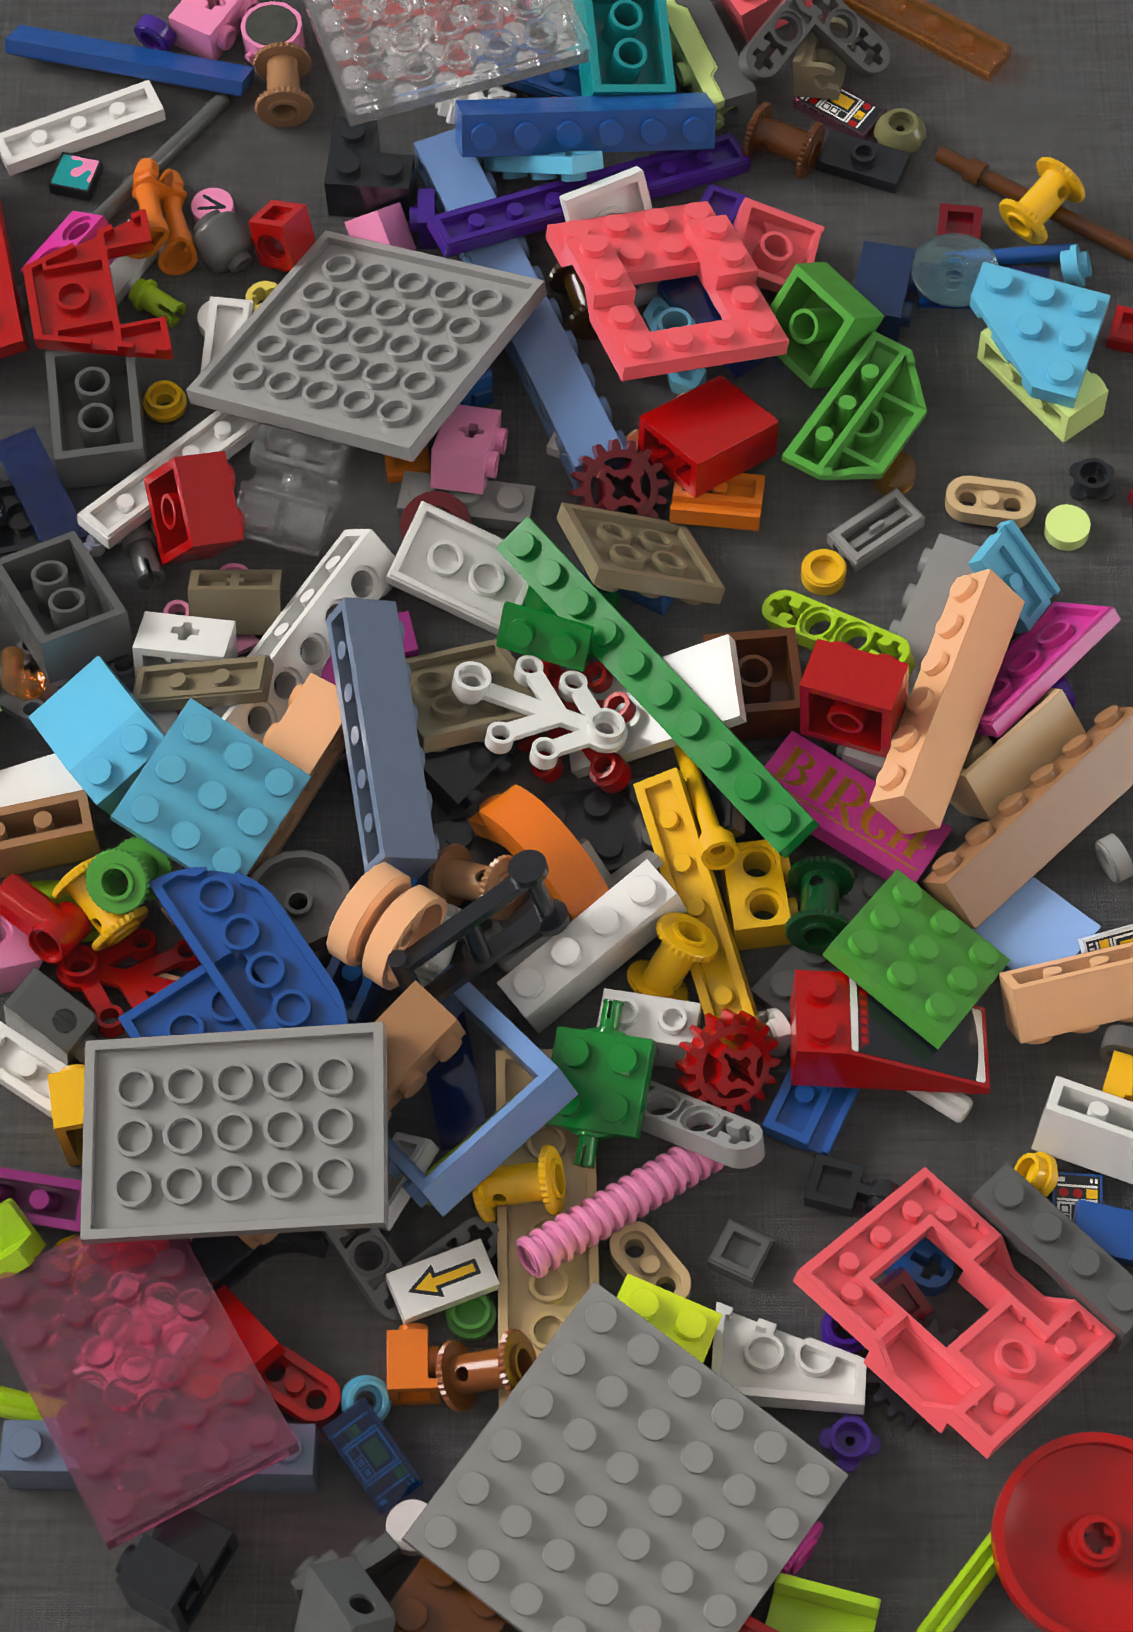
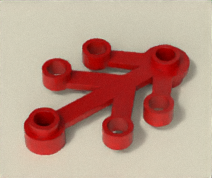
[516,660,636,794]
[56,929,201,1038]

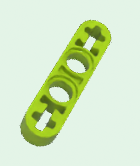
[762,590,915,675]

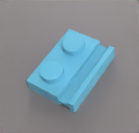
[968,519,1061,634]

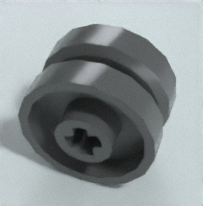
[251,850,350,968]

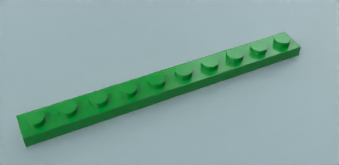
[496,516,820,858]

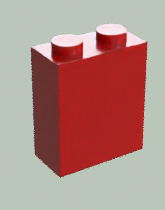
[637,375,779,498]

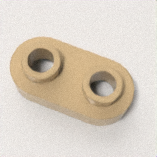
[945,475,1036,528]
[609,1221,691,1300]

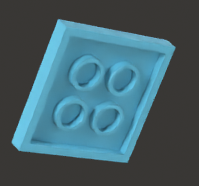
[110,698,312,876]

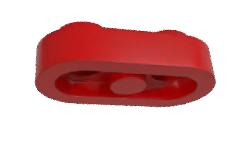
[251,1345,341,1427]

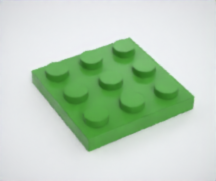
[822,869,1010,1049]

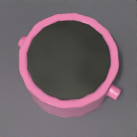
[240,1,306,65]

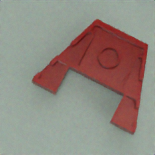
[22,209,174,360]

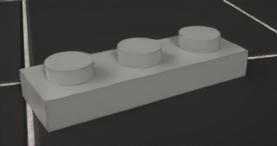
[397,471,536,531]

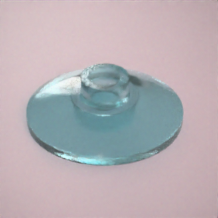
[911,233,998,307]

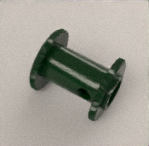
[785,856,855,954]

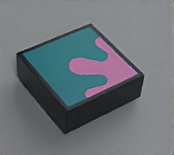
[48,152,104,201]

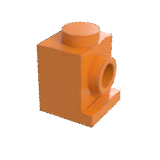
[387,1323,441,1406]

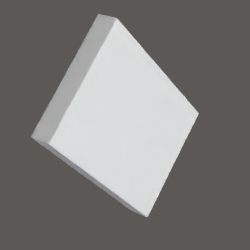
[384,501,529,635]

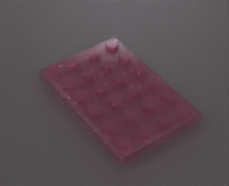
[0,1235,299,1551]

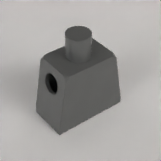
[4,967,100,1066]
[294,1555,396,1632]

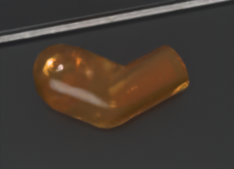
[1,646,45,701]

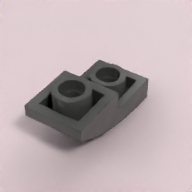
[290,1531,403,1602]

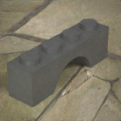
[970,1162,1133,1354]

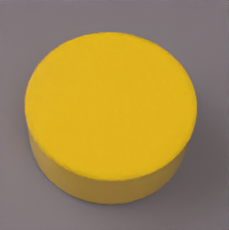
[801,549,847,596]

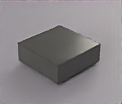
[707,1219,775,1289]

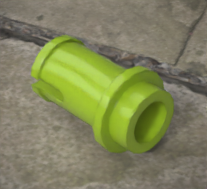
[129,278,186,328]

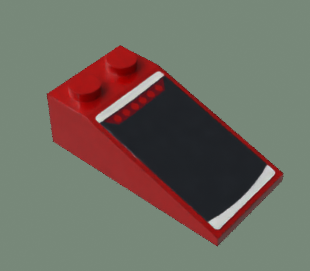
[789,970,990,1095]

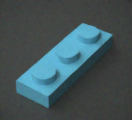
[483,150,604,182]

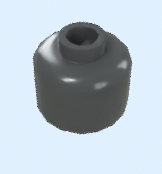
[193,209,255,275]

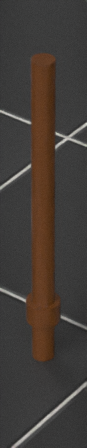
[935,146,1133,261]

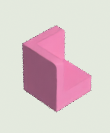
[344,202,416,251]

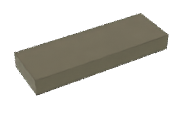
[133,655,274,712]

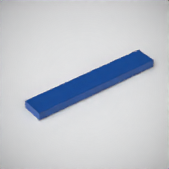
[5,25,255,97]

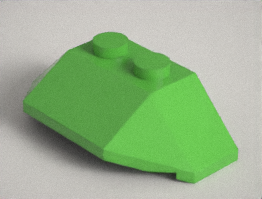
[782,331,927,480]

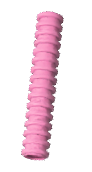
[516,1125,726,1279]

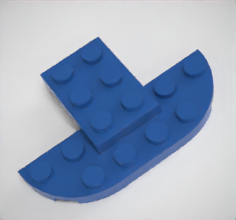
[118,867,349,1038]

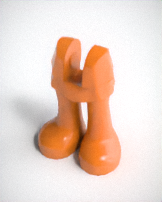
[128,158,198,276]

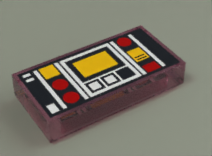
[793,86,886,140]

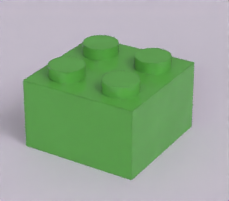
[770,262,885,389]

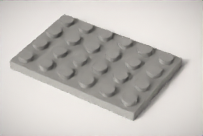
[80,1022,388,1244]

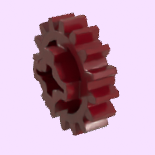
[569,439,668,519]

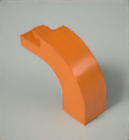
[468,784,610,920]

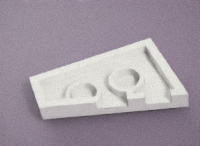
[711,1301,866,1415]

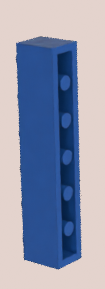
[455,93,716,157]

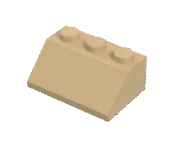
[949,688,1086,820]

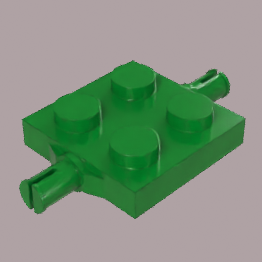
[544,999,657,1169]

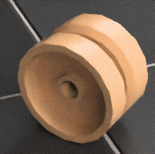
[326,862,447,990]

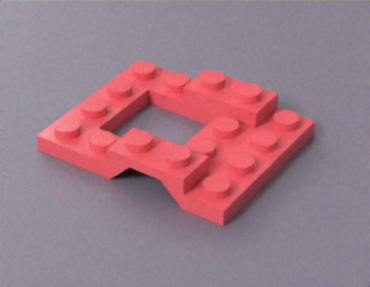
[546,201,789,381]
[793,1167,1116,1459]

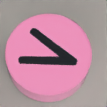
[191,188,235,223]

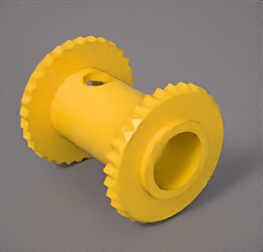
[999,157,1085,245]
[52,856,149,951]
[627,912,719,1001]
[472,1144,566,1223]

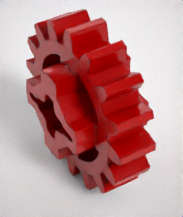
[675,1008,781,1114]

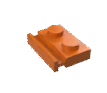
[669,473,766,531]

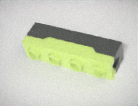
[666,0,757,130]

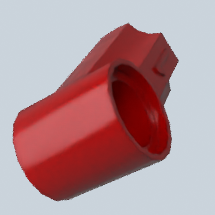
[0,873,92,964]

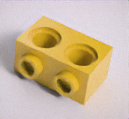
[720,840,798,951]

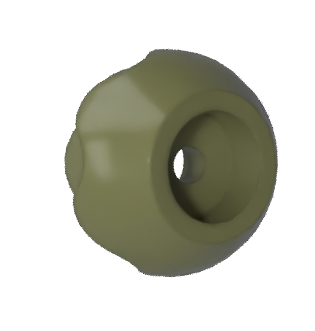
[873,108,927,154]

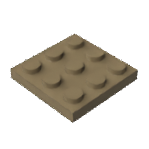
[556,502,725,605]
[405,639,537,753]

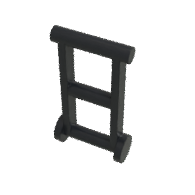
[387,850,570,1002]

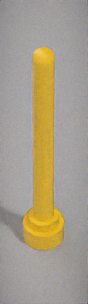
[673,745,739,870]

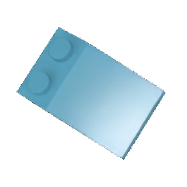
[28,655,166,815]

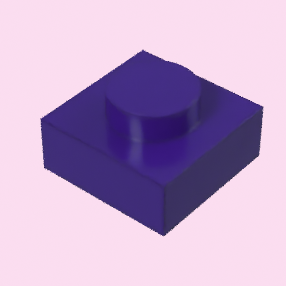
[409,188,437,249]

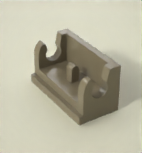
[793,16,853,100]
[187,569,283,635]

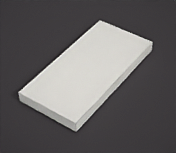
[568,634,747,778]

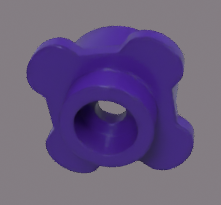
[819,1413,881,1473]

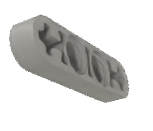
[641,1080,765,1169]

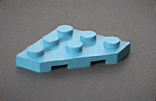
[970,261,1111,408]

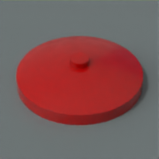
[991,1432,1133,1632]

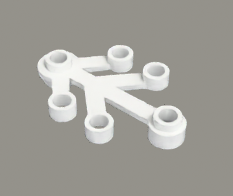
[452,655,628,770]

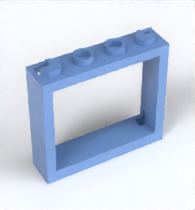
[388,964,578,1217]

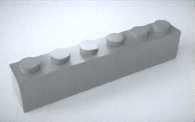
[836,533,980,781]

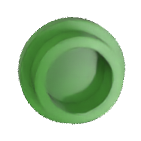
[446,1294,497,1341]

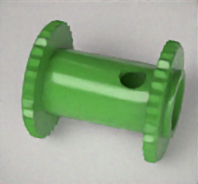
[85,837,173,915]

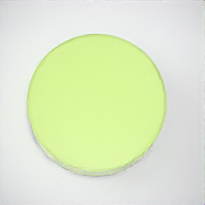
[1044,504,1091,551]

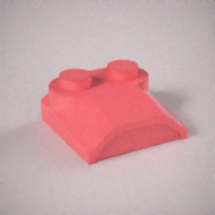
[733,197,825,293]

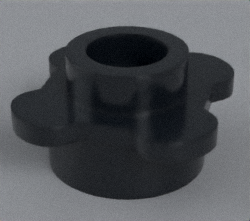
[1069,458,1115,502]

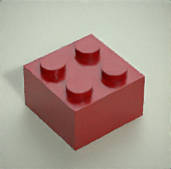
[143,451,245,565]
[799,639,909,758]

